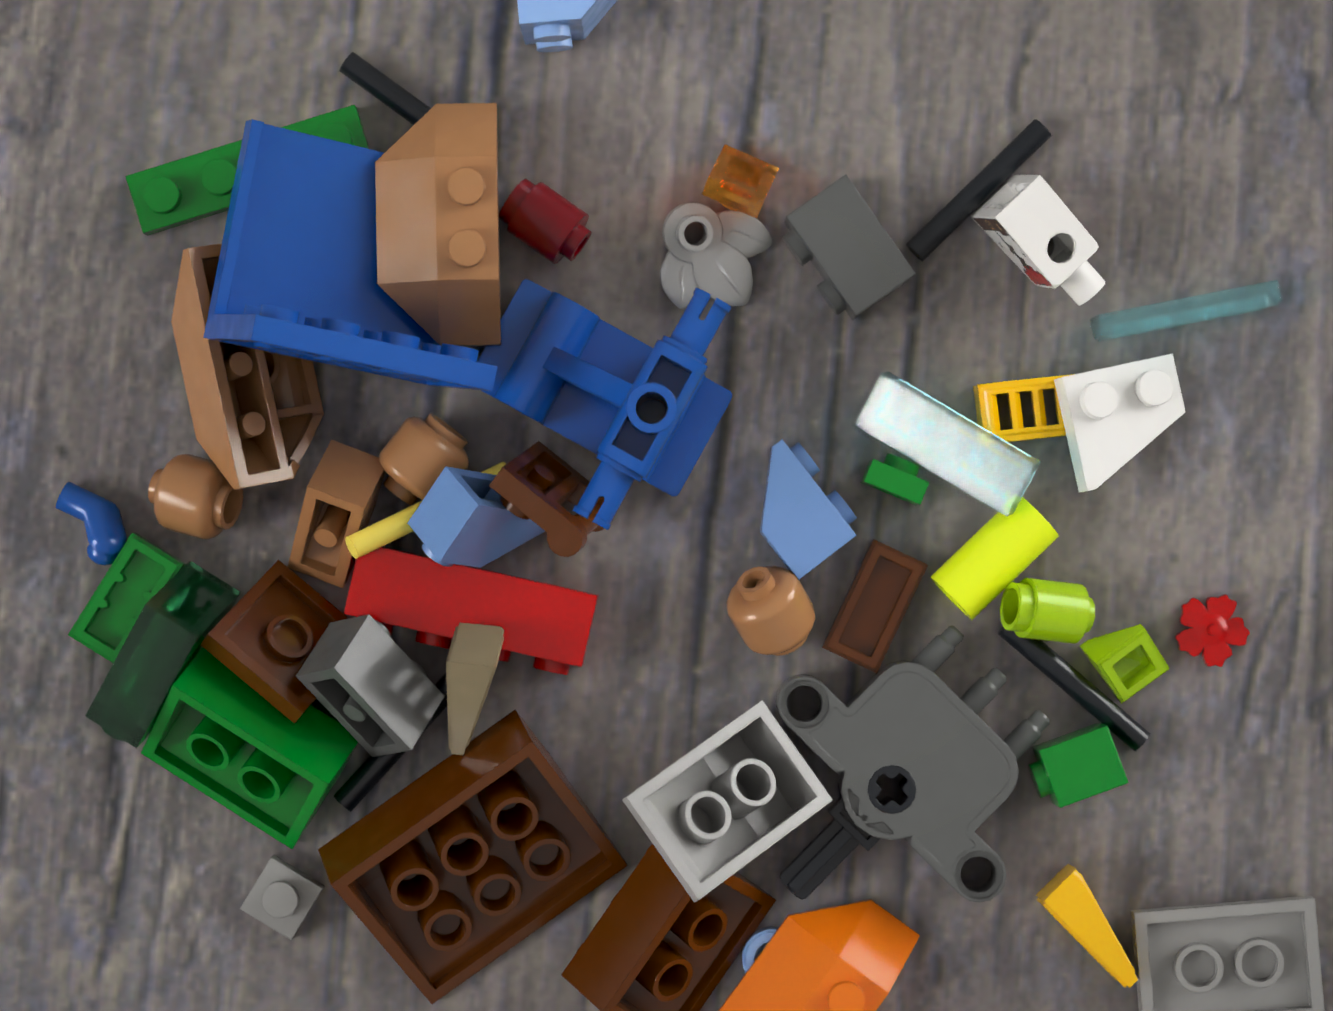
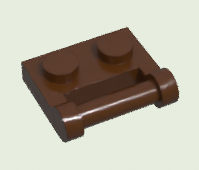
[489,441,615,557]

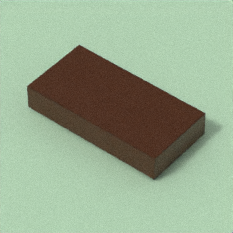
[822,539,928,673]

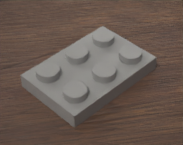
[1130,896,1325,1011]

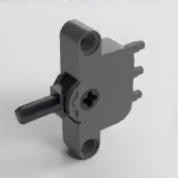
[775,626,1050,903]

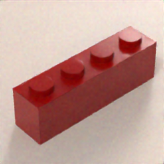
[344,547,599,675]

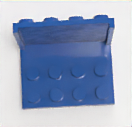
[203,119,497,391]

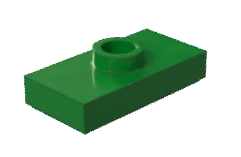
[68,532,186,667]

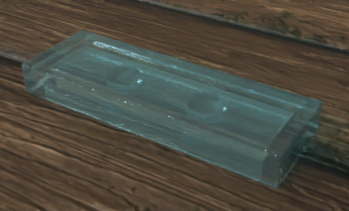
[1090,280,1282,342]
[855,371,1041,516]

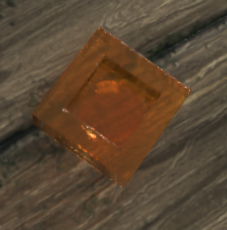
[702,144,779,219]

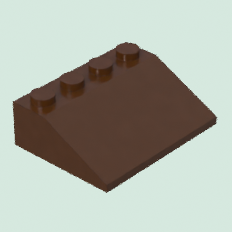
[318,710,628,1004]

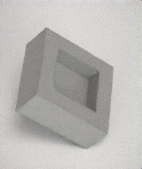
[240,855,325,940]

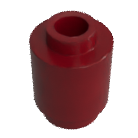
[499,179,592,264]

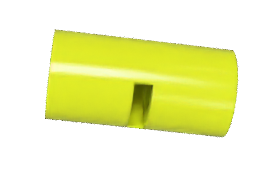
[930,493,1059,620]

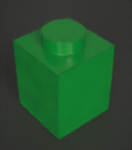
[1028,722,1129,808]

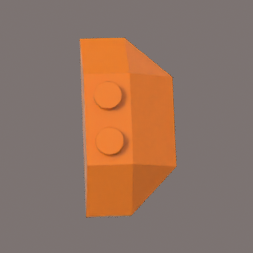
[718,899,920,1011]

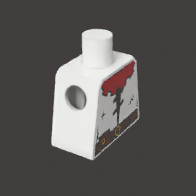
[970,175,1106,306]

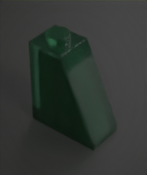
[85,561,241,748]

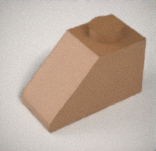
[287,439,385,588]

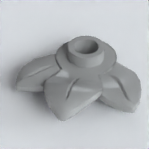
[660,202,772,309]

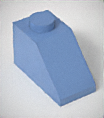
[407,466,545,568]

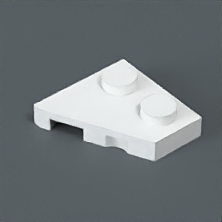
[1054,353,1186,493]

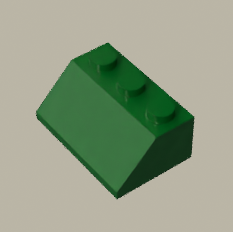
[141,647,358,849]

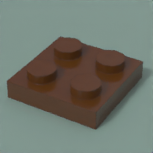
[201,560,349,724]

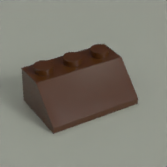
[561,843,776,1011]

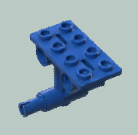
[477,279,732,530]

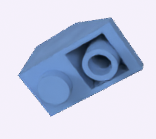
[760,439,857,580]

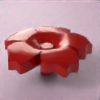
[1175,594,1250,667]

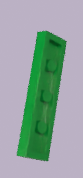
[125,104,370,236]

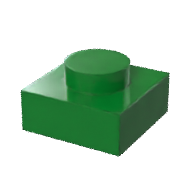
[860,453,930,506]

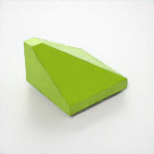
[1080,624,1170,704]

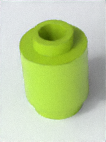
[1000,578,1095,644]

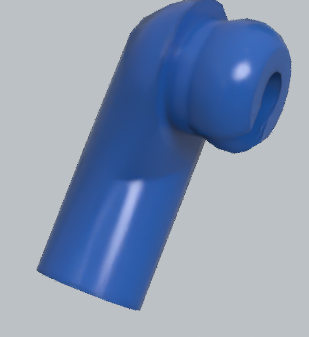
[56,482,127,566]

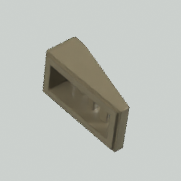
[446,622,504,755]

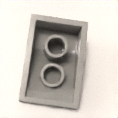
[622,700,833,903]

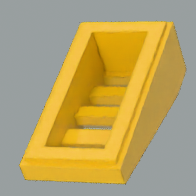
[973,374,1074,446]
[1036,864,1138,988]

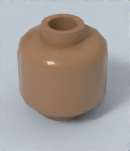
[379,413,469,505]
[148,454,243,539]
[726,565,815,656]

